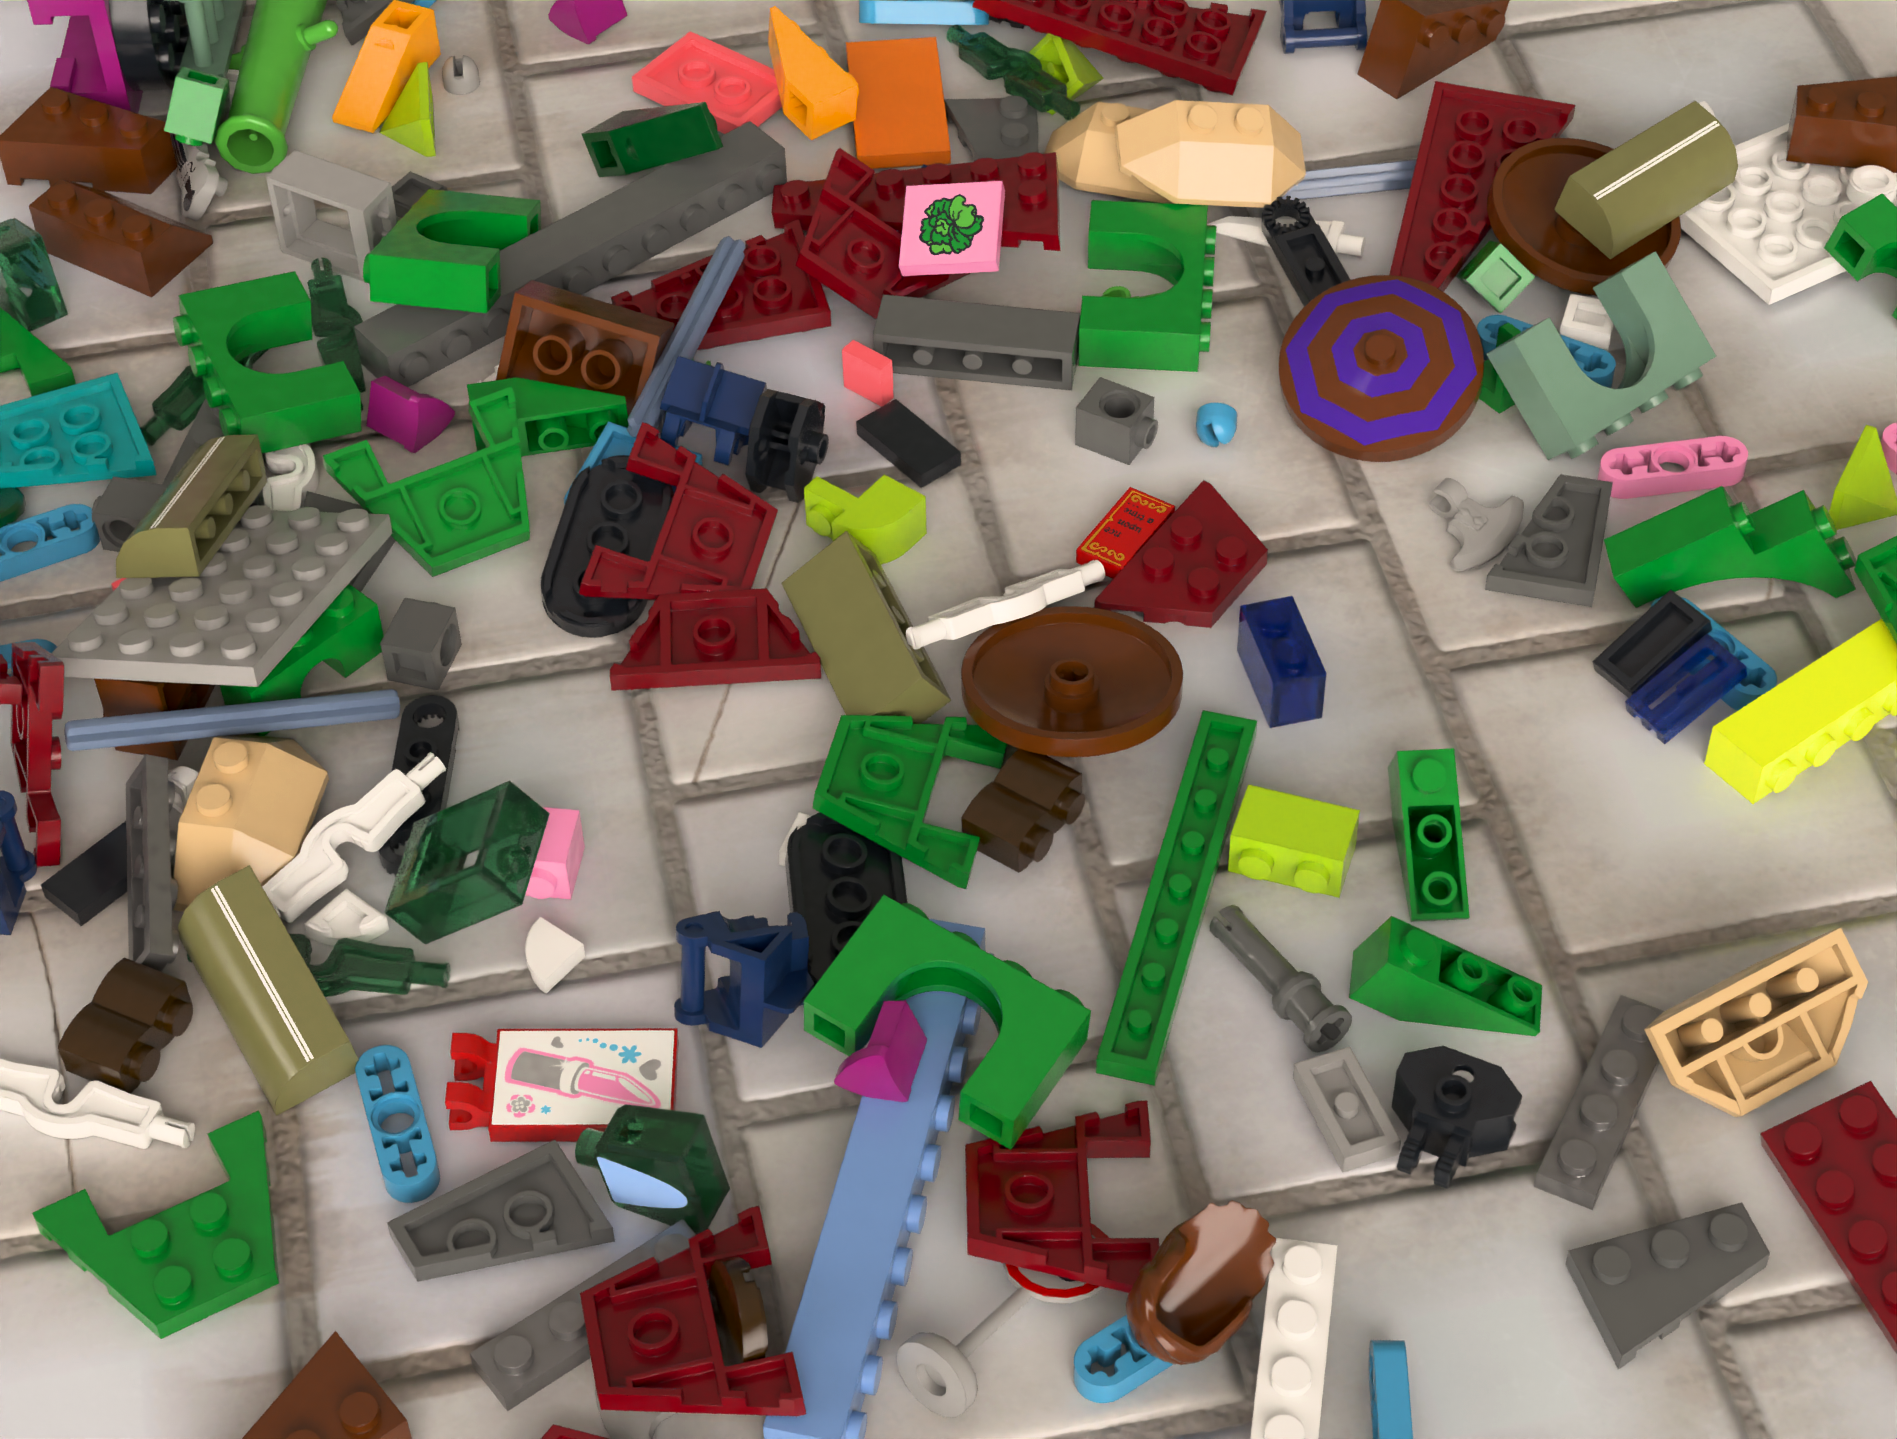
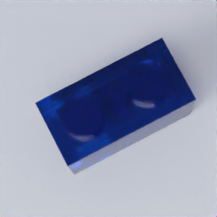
[1237,596,1327,728]

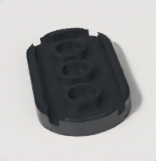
[540,455,674,638]
[785,812,908,986]

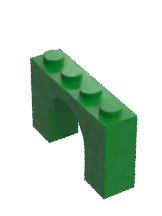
[363,189,541,313]
[1079,200,1216,372]
[173,271,362,454]
[804,895,1091,1150]

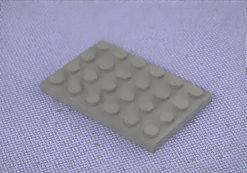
[51,505,393,687]

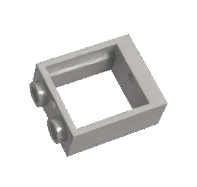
[266,150,397,284]

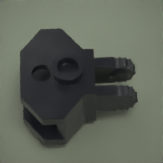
[745,389,829,503]
[1391,1046,1522,1189]

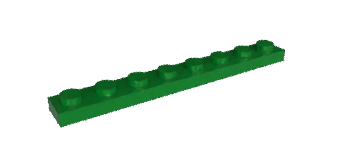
[1096,710,1257,1086]

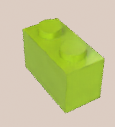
[1228,784,1360,898]

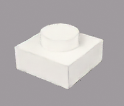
[1560,294,1615,350]

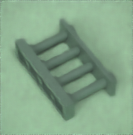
[164,0,247,78]

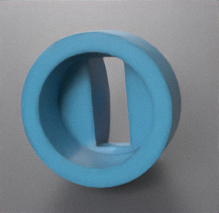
[1196,403,1238,447]

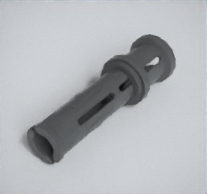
[1210,905,1352,1052]

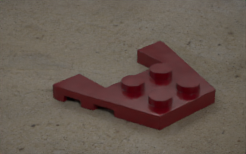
[795,148,970,319]
[579,422,778,600]
[10,642,64,867]
[965,1100,1160,1293]
[580,1206,806,1417]

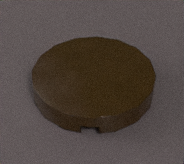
[708,1257,768,1366]

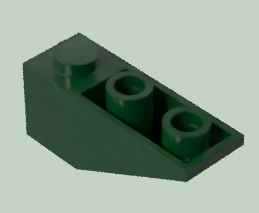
[581,102,723,177]

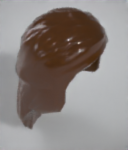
[1126,1200,1276,1365]

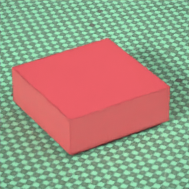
[842,340,894,407]

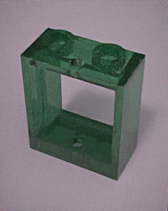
[384,781,550,944]

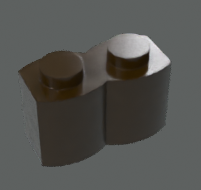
[961,749,1085,873]
[58,958,193,1094]

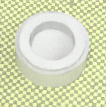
[1846,165,1897,206]

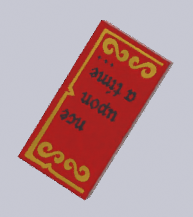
[1076,487,1175,579]

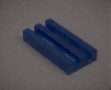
[1625,634,1747,744]

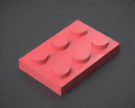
[632,31,782,134]

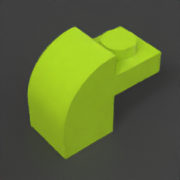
[804,474,927,565]

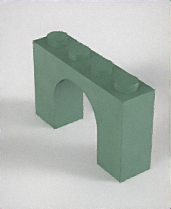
[1486,251,1716,460]

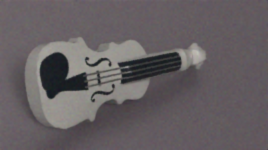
[170,133,228,221]

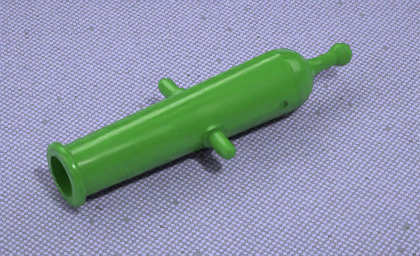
[215,0,338,174]

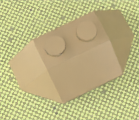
[1115,100,1306,208]
[1044,102,1175,204]
[173,734,329,912]
[1644,928,1868,1117]

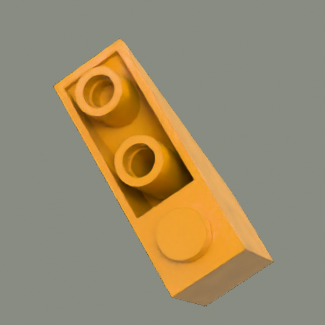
[332,0,441,133]
[768,6,859,140]

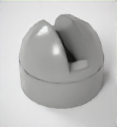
[442,55,480,95]

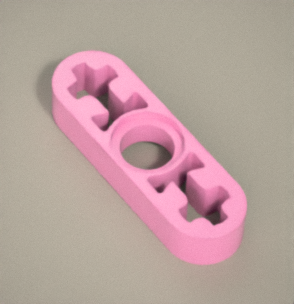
[1597,436,1748,499]

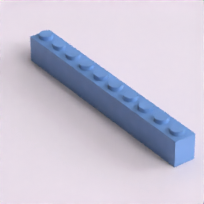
[763,919,994,1439]

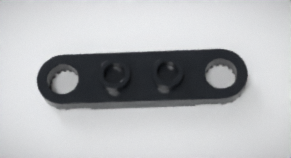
[1261,196,1350,307]
[379,695,460,879]

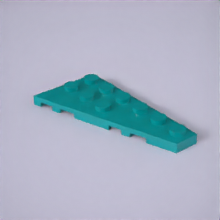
[0,373,157,488]

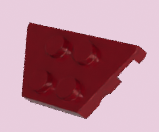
[1094,480,1268,628]
[610,588,821,691]

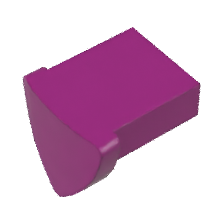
[548,0,628,44]
[366,376,455,453]
[834,1000,928,1102]

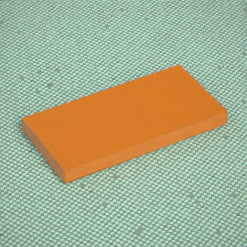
[846,37,951,169]

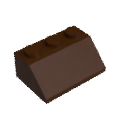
[29,179,213,297]
[496,280,675,417]

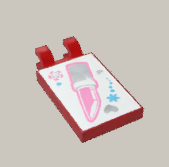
[445,1028,679,1142]

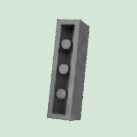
[873,294,1080,391]

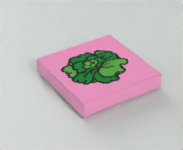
[899,181,1005,276]

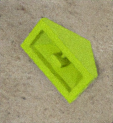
[1025,33,1104,115]
[379,62,436,157]
[1829,425,1897,530]

